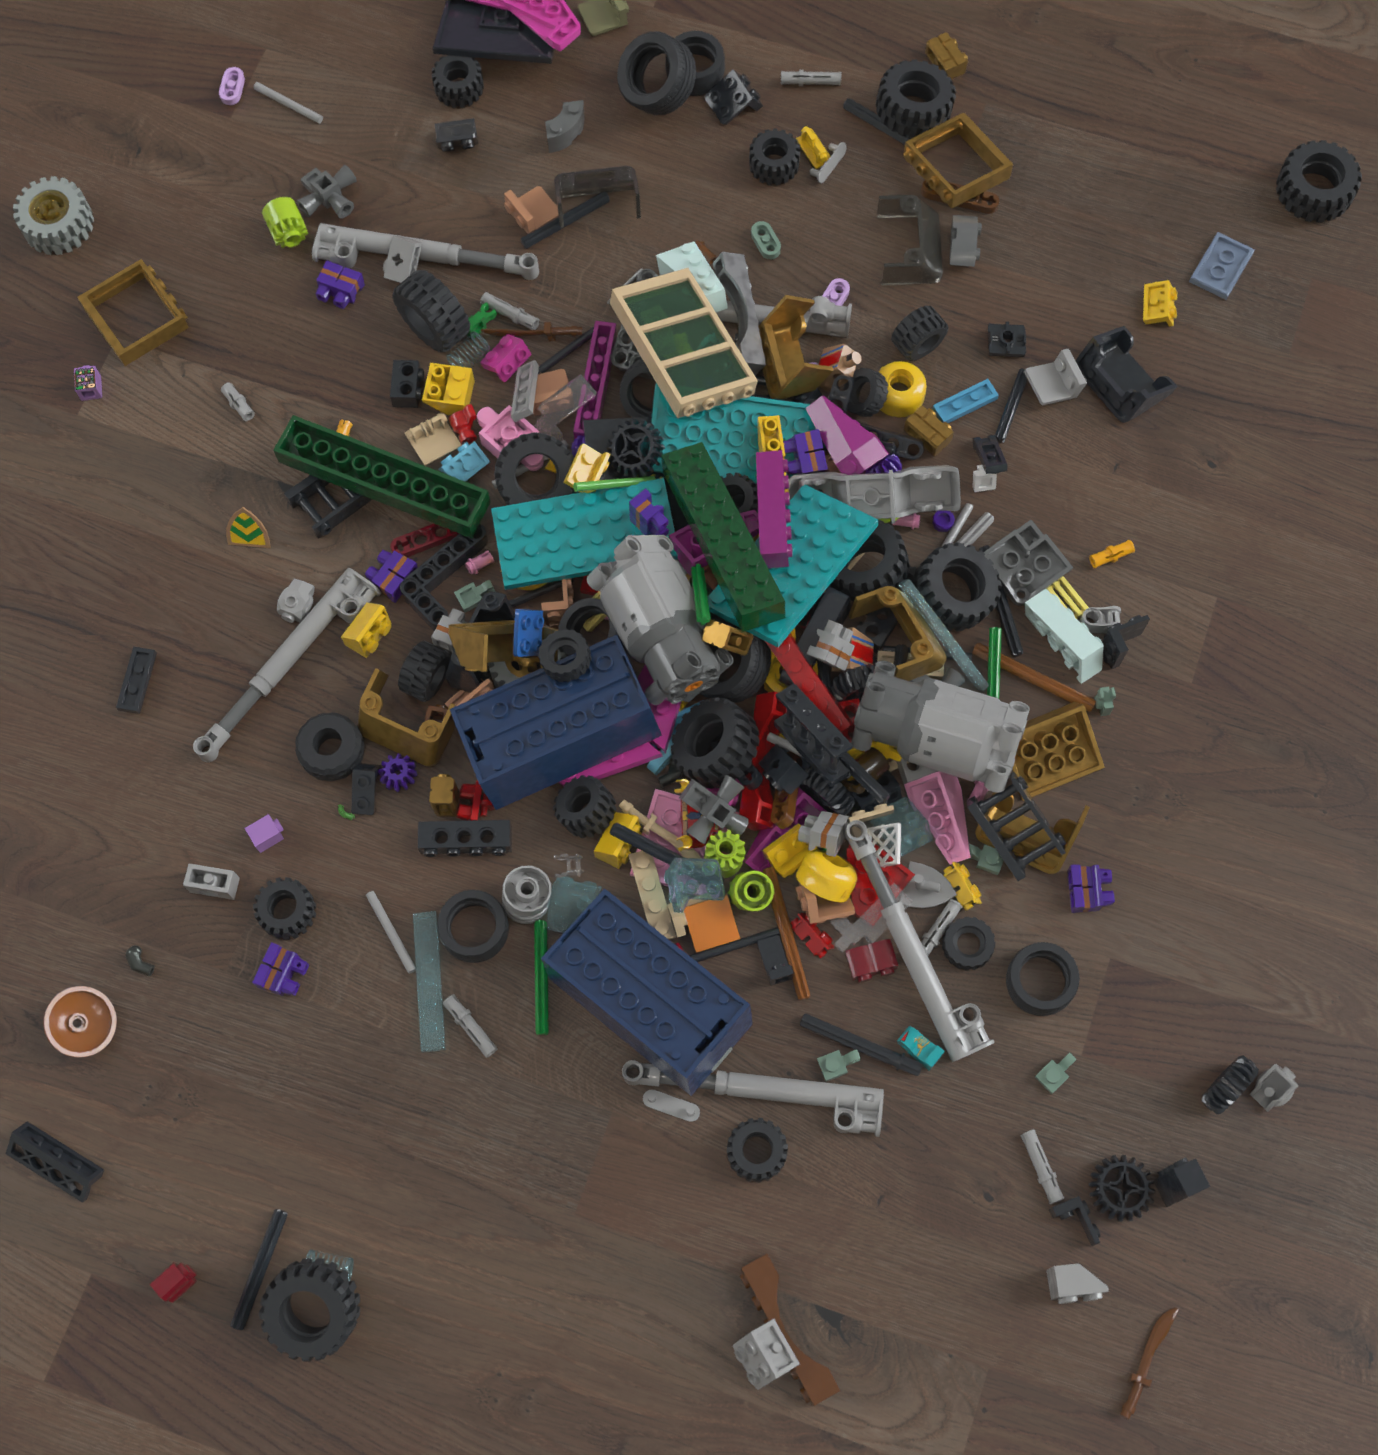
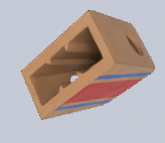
[819,344,861,392]
[832,627,877,673]

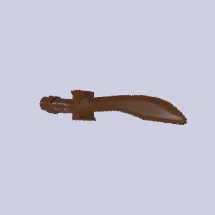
[481,322,582,341]
[1120,1308,1178,1420]

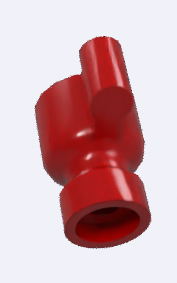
[449,404,477,445]

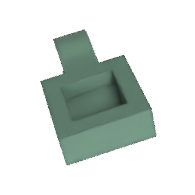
[454,580,496,613]
[1094,687,1116,716]
[969,844,1003,875]
[817,1050,861,1082]
[1035,1053,1077,1094]

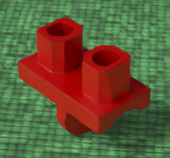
[456,780,495,821]

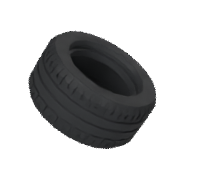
[617,31,696,115]
[699,616,771,703]

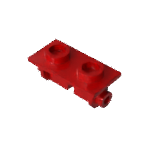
[790,913,835,959]

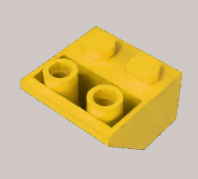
[422,363,475,415]
[341,603,392,658]
[594,812,642,869]

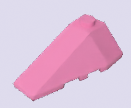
[904,771,971,865]

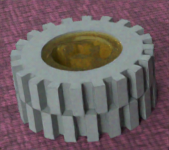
[13,176,94,255]

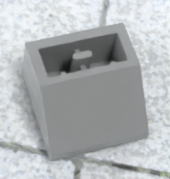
[1047,1263,1109,1304]

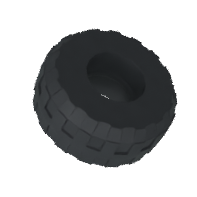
[295,712,365,781]

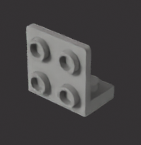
[1024,349,1087,405]
[733,1319,799,1390]

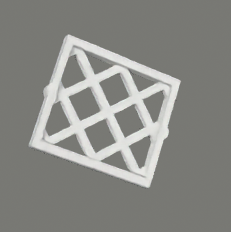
[867,823,901,868]

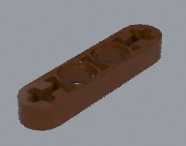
[921,180,999,214]
[771,751,802,829]

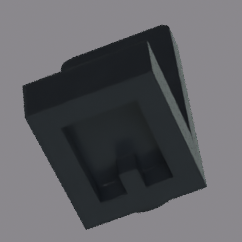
[351,763,381,815]
[757,935,794,986]
[1049,1196,1101,1246]

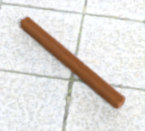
[972,643,1096,712]
[763,867,810,1000]

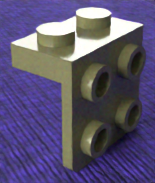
[578,0,629,36]

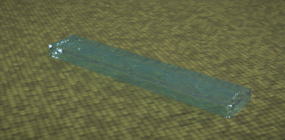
[898,579,989,691]
[413,911,446,1052]

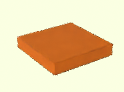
[682,894,740,953]

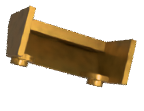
[758,295,833,400]
[849,586,946,681]
[449,620,558,672]
[358,668,456,767]
[975,792,1090,874]

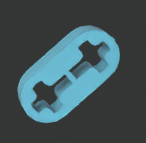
[647,739,673,775]

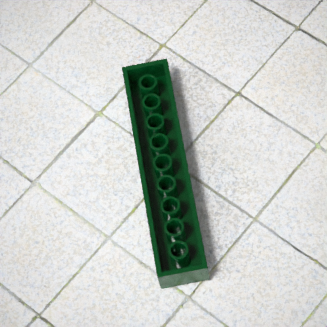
[273,415,491,538]
[661,442,785,632]

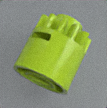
[262,197,308,248]
[704,830,746,878]
[727,871,774,911]

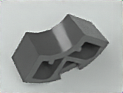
[545,100,585,153]
[949,215,982,267]

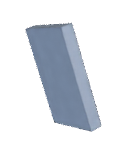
[1189,232,1255,300]

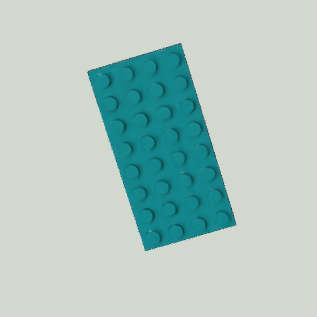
[647,384,822,485]
[491,478,678,590]
[708,484,878,647]

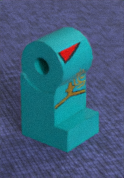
[897,1026,945,1071]

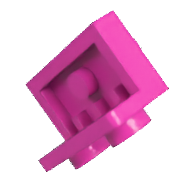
[480,334,531,382]

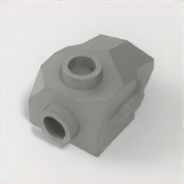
[277,579,315,623]
[1250,1064,1299,1112]

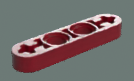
[390,523,459,557]

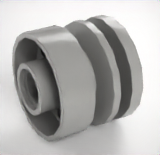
[502,866,551,924]

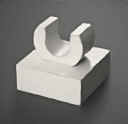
[973,465,997,492]

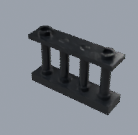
[284,475,373,539]
[774,683,853,787]
[967,772,1067,881]

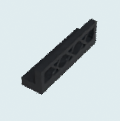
[5,1121,104,1203]

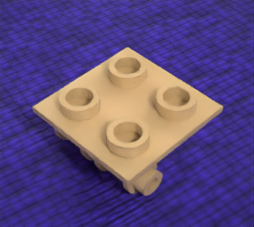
[405,413,462,466]

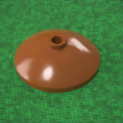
[43,986,117,1058]

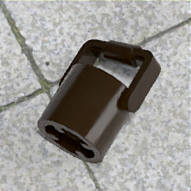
[840,747,890,794]

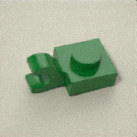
[467,302,497,340]

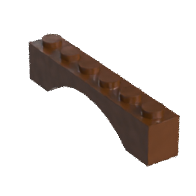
[739,1254,840,1406]

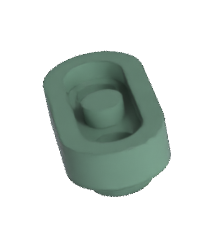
[751,221,781,259]

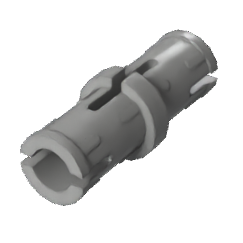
[221,383,255,421]

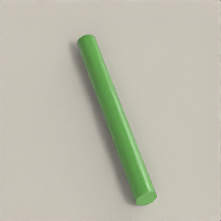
[573,476,655,491]

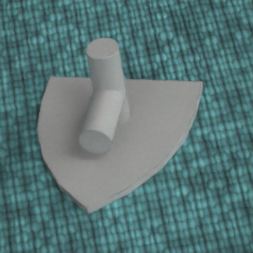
[899,861,957,908]

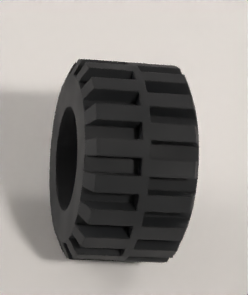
[431,55,484,108]
[749,128,800,186]
[891,305,949,361]
[720,472,758,513]
[398,641,450,702]
[553,775,616,838]
[253,877,316,940]
[727,1118,788,1183]

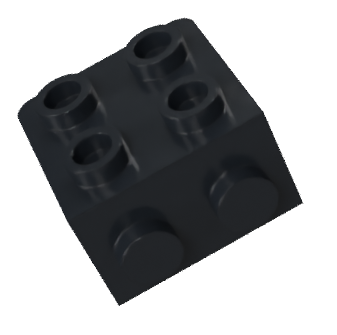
[705,70,763,125]
[435,118,478,152]
[1102,615,1150,669]

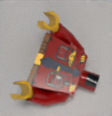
[674,779,720,851]

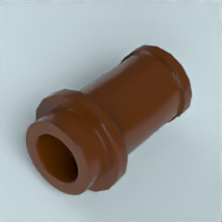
[695,240,717,266]

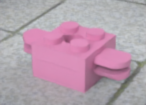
[477,405,544,471]

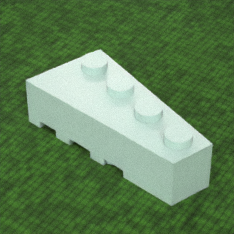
[656,242,728,313]
[1025,589,1104,684]

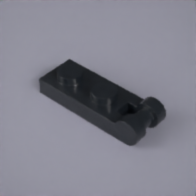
[972,435,1008,474]

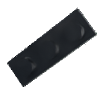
[116,646,157,714]

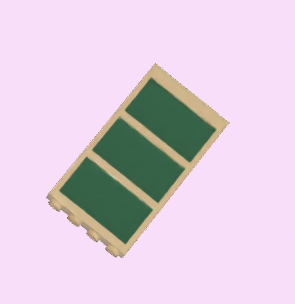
[610,268,758,418]

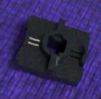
[988,322,1026,357]

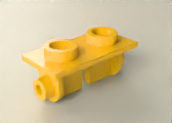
[796,126,831,169]
[943,862,982,911]

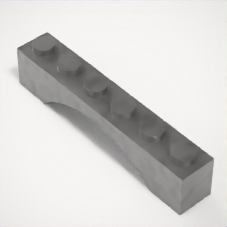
[713,252,766,375]

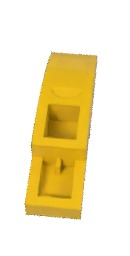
[757,415,789,492]

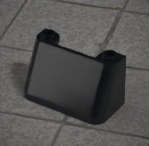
[1076,326,1178,422]
[445,592,515,693]

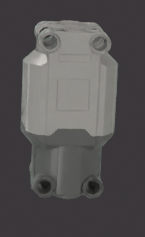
[587,535,733,705]
[851,661,1030,793]

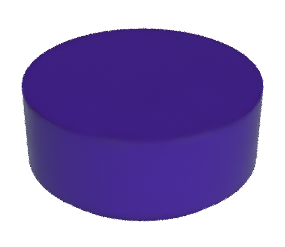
[932,511,955,532]

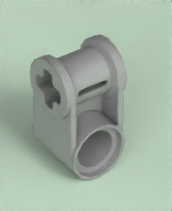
[1079,606,1122,633]

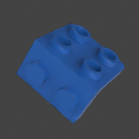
[513,609,544,657]

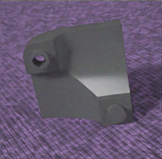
[984,520,1073,606]

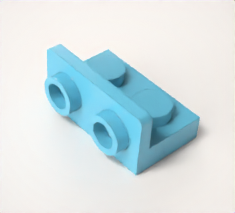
[439,441,490,481]

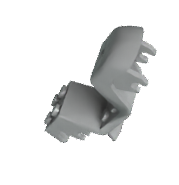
[789,465,961,524]

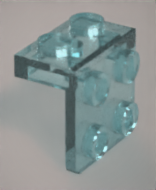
[869,797,933,857]
[664,858,725,913]
[547,877,602,933]

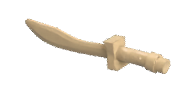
[619,799,705,867]

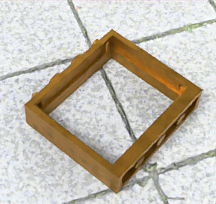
[903,112,1013,209]
[77,259,189,366]

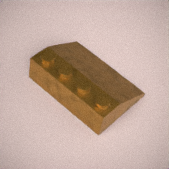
[1011,702,1105,801]

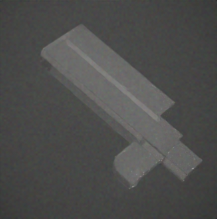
[534,374,597,441]
[829,883,913,952]

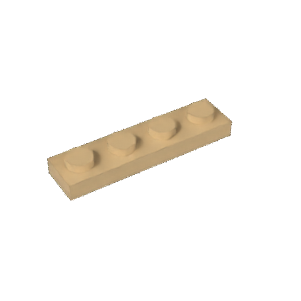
[628,851,676,940]

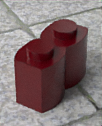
[845,939,899,983]
[150,1262,197,1303]

